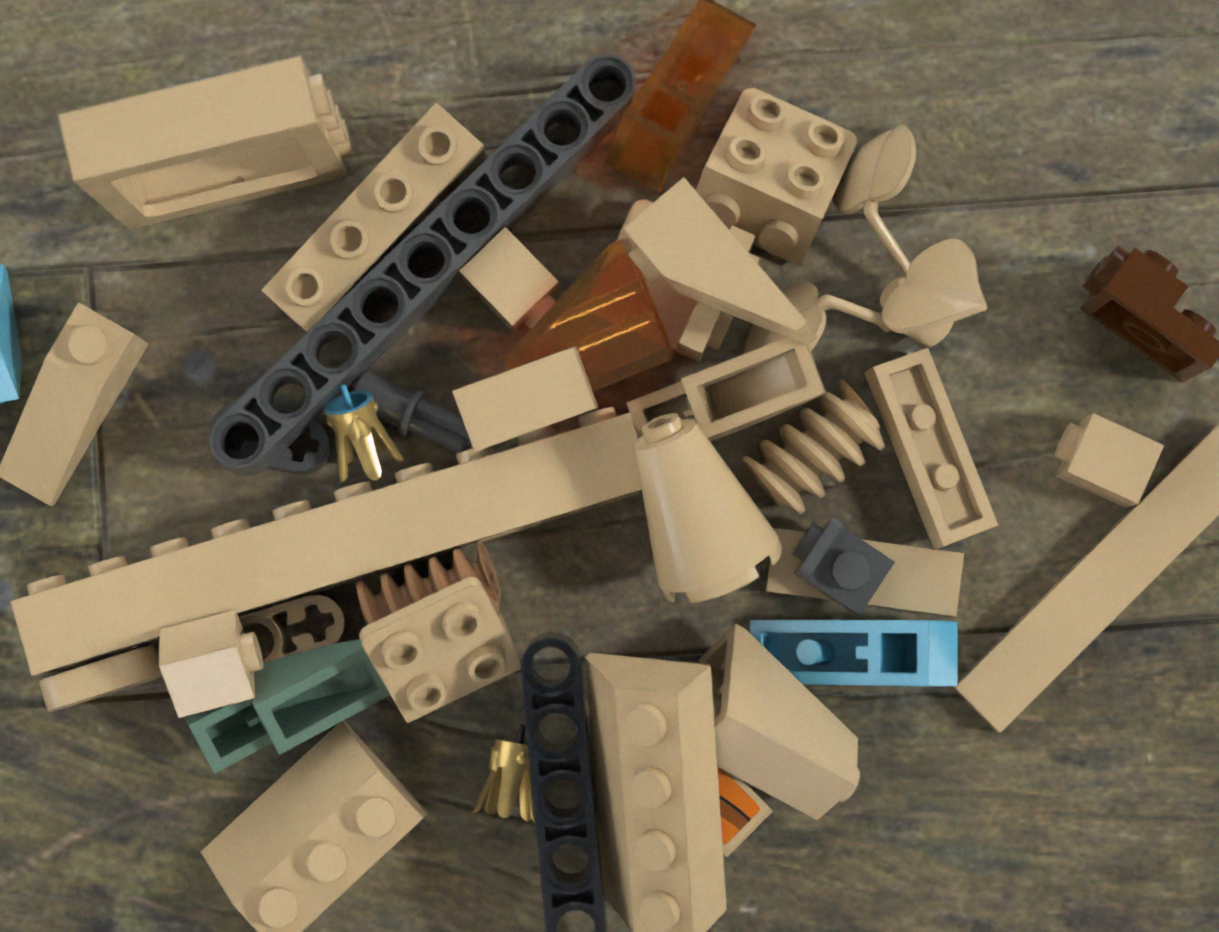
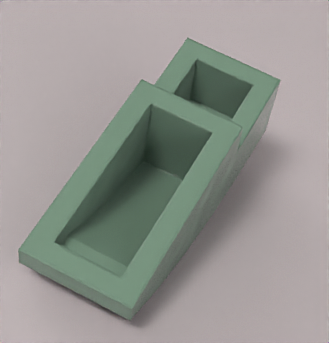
[184,639,390,774]

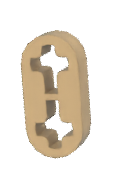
[39,645,163,712]

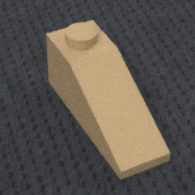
[623,177,818,346]
[0,302,149,507]

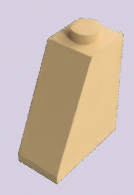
[699,623,860,820]

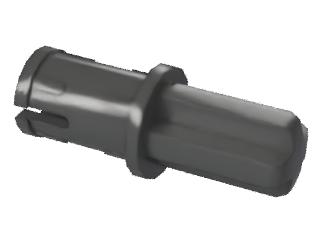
[354,371,471,453]

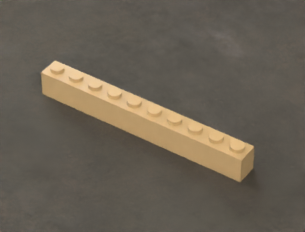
[10,407,642,676]

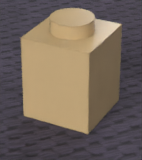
[459,227,560,334]
[1054,413,1164,508]
[159,610,264,718]

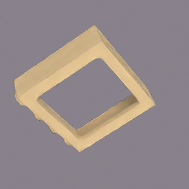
[58,56,354,230]

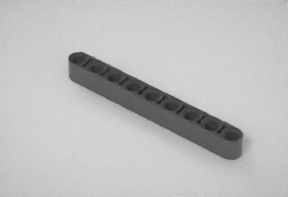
[209,54,636,476]

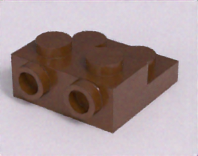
[1080,245,1219,383]

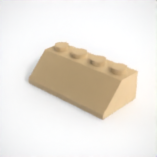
[585,653,727,932]

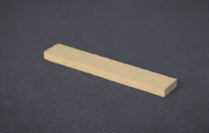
[952,422,1219,733]

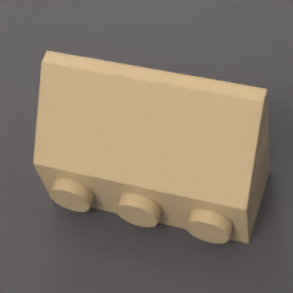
[201,721,429,932]

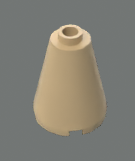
[634,413,783,603]

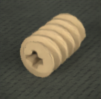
[741,379,885,515]

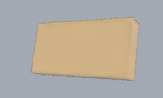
[452,346,598,452]

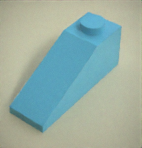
[750,620,958,687]

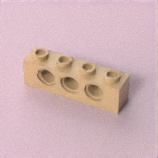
[261,102,487,333]

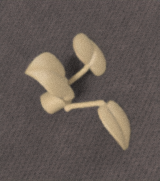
[743,124,987,354]

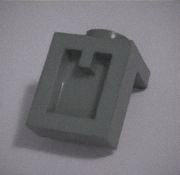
[792,517,895,616]

